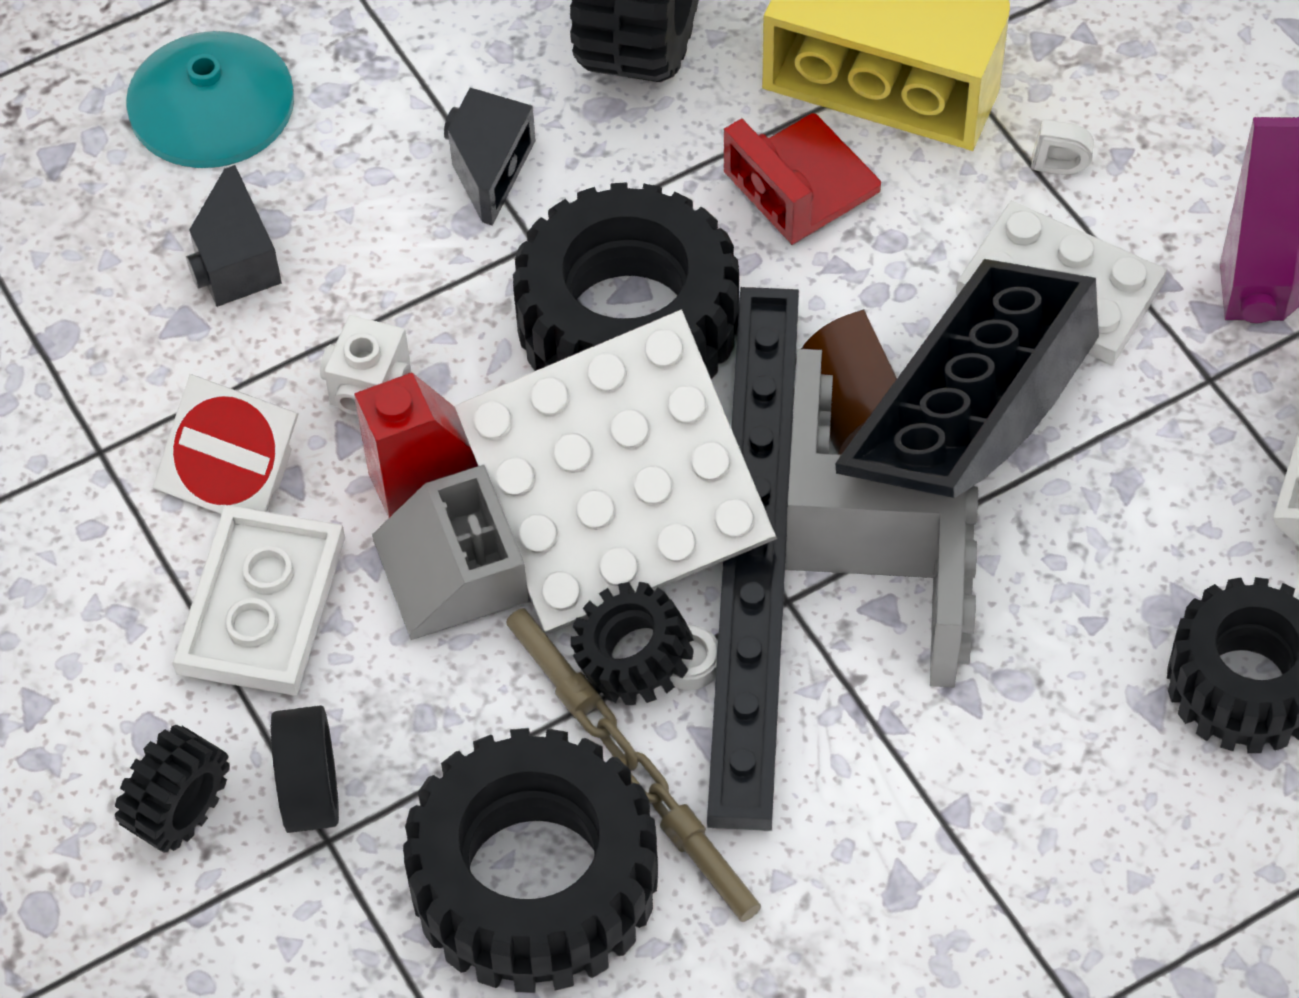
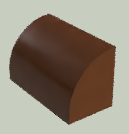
[796,309,897,455]

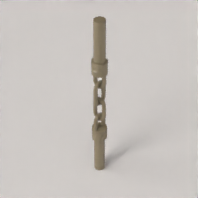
[506,608,761,922]

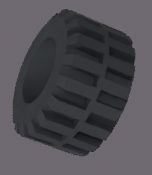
[1167,577,1299,753]

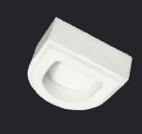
[1031,119,1094,175]

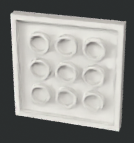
[454,309,777,634]

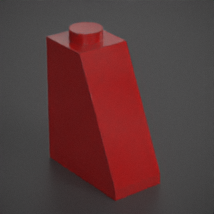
[354,372,478,518]

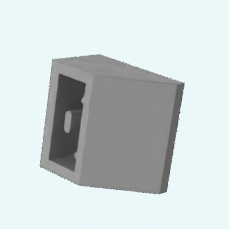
[372,465,529,640]

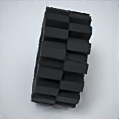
[571,582,694,705]
[115,725,230,853]

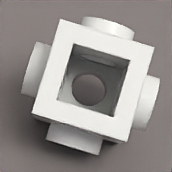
[320,315,411,416]

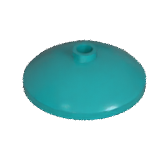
[126,31,294,168]

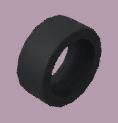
[270,705,339,833]

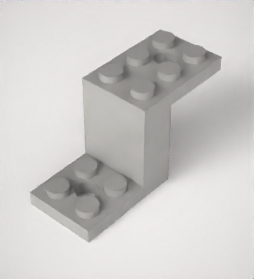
[785,349,978,688]

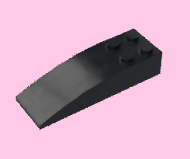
[835,259,1099,498]

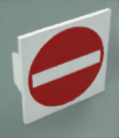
[152,374,299,514]

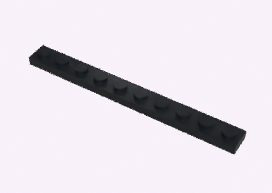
[707,287,799,831]

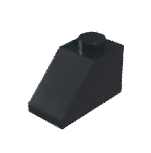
[444,87,536,226]
[186,165,282,307]

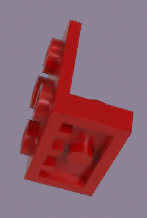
[724,113,881,245]

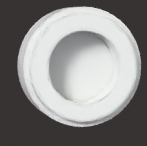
[670,625,718,690]

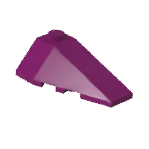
[1220,117,1299,323]

